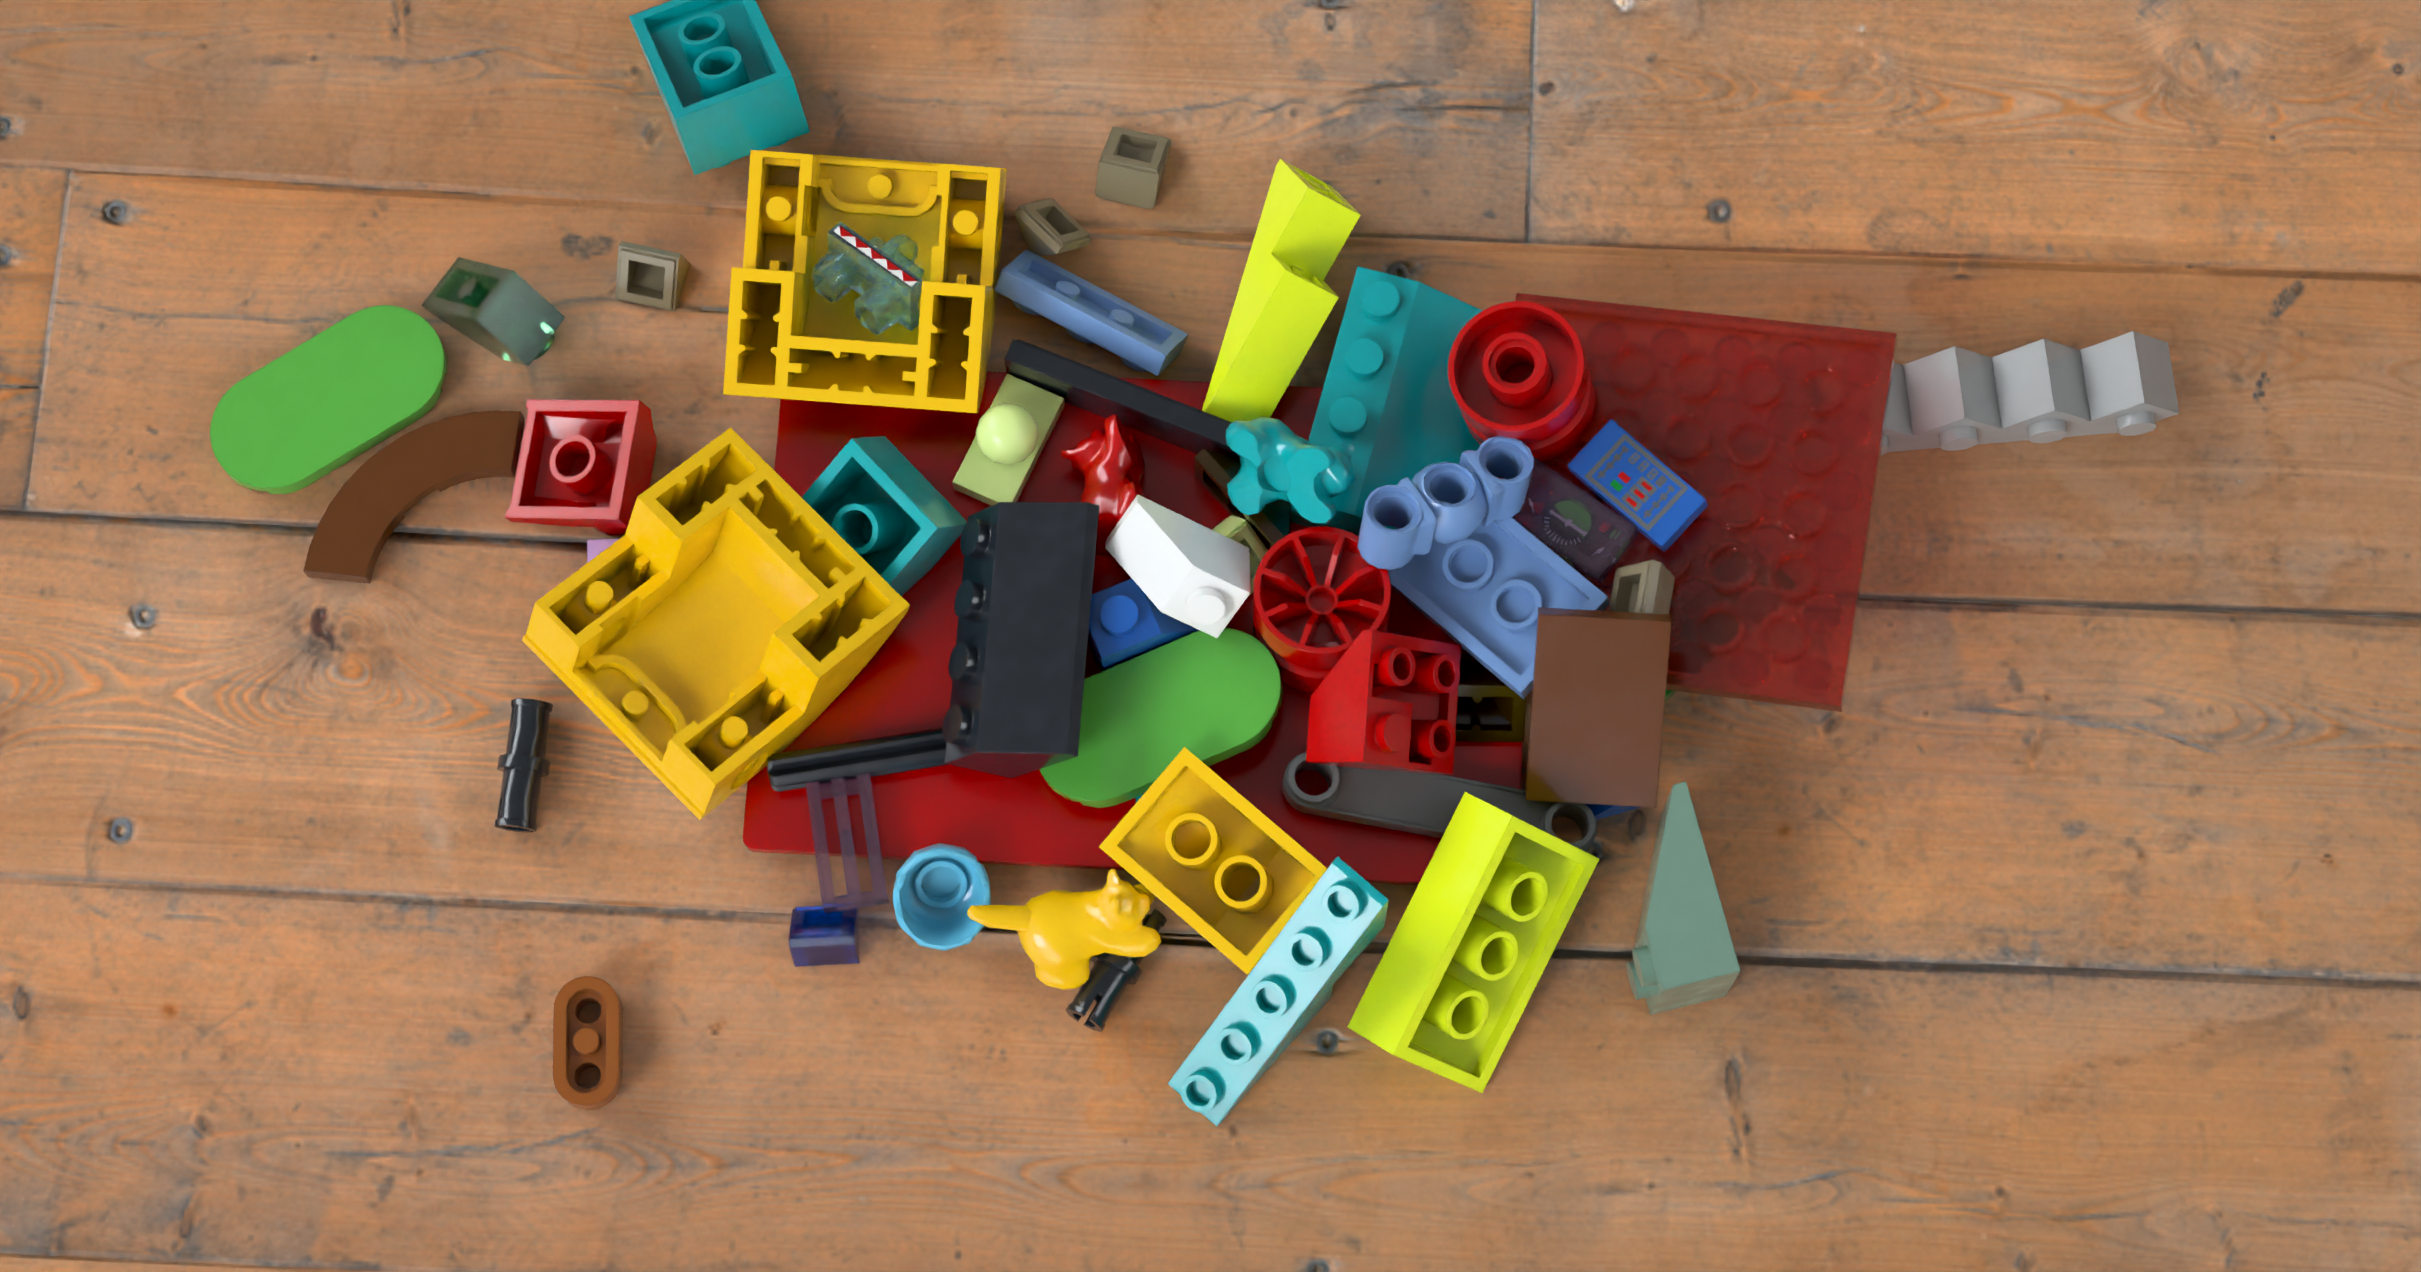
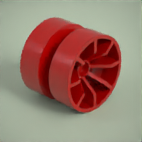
[1448,301,1595,463]
[1253,526,1391,693]

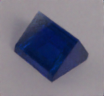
[789,904,860,967]

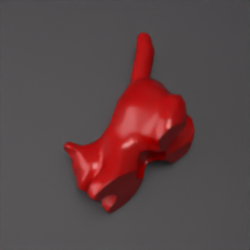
[1060,414,1152,557]

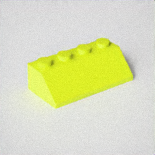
[1347,792,1599,1093]

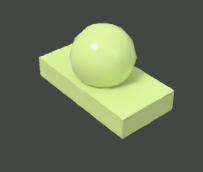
[952,374,1065,506]

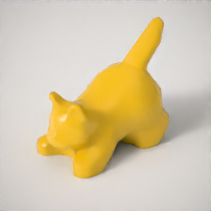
[967,869,1161,990]

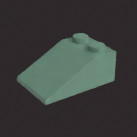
[1626,782,1741,1015]

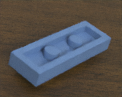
[994,249,1188,376]

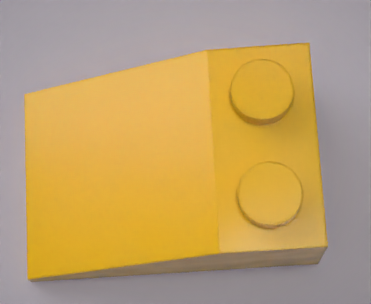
[1099,747,1328,975]

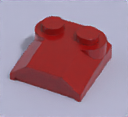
[505,399,657,536]

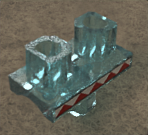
[812,221,924,335]

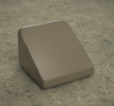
[1095,126,1172,209]

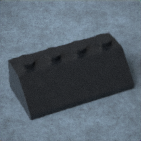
[942,502,1099,778]

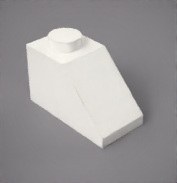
[1105,495,1250,638]

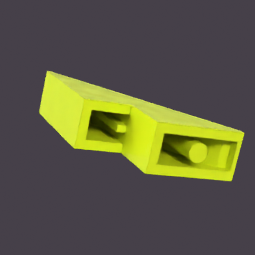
[1202,159,1361,423]

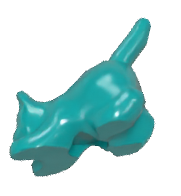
[1226,416,1356,523]

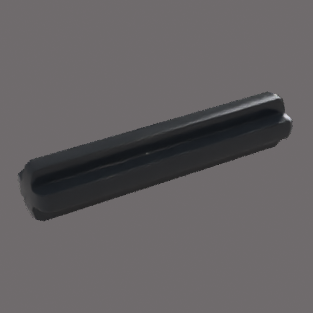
[767,727,948,792]

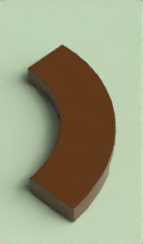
[303,410,524,584]

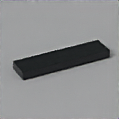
[1004,339,1240,459]

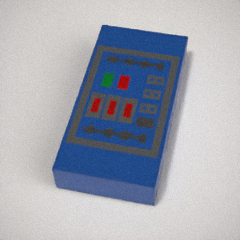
[1567,419,1708,552]

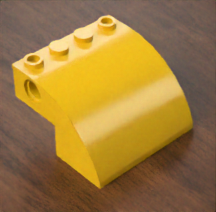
[723,150,1007,413]
[522,427,910,820]

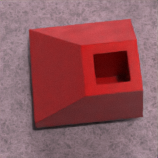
[1306,630,1461,774]

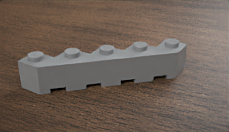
[1726,331,2179,466]

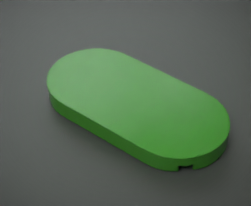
[210,305,448,494]
[1039,628,1284,808]

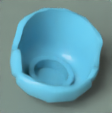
[893,843,991,951]

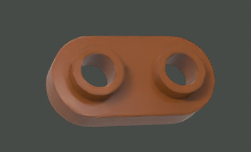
[553,976,623,1110]

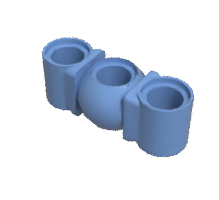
[1358,436,1534,570]

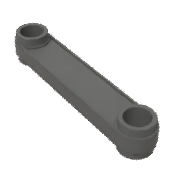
[1282,752,1597,852]

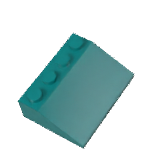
[1291,266,1499,536]

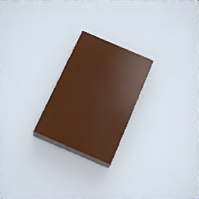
[1525,607,1671,808]

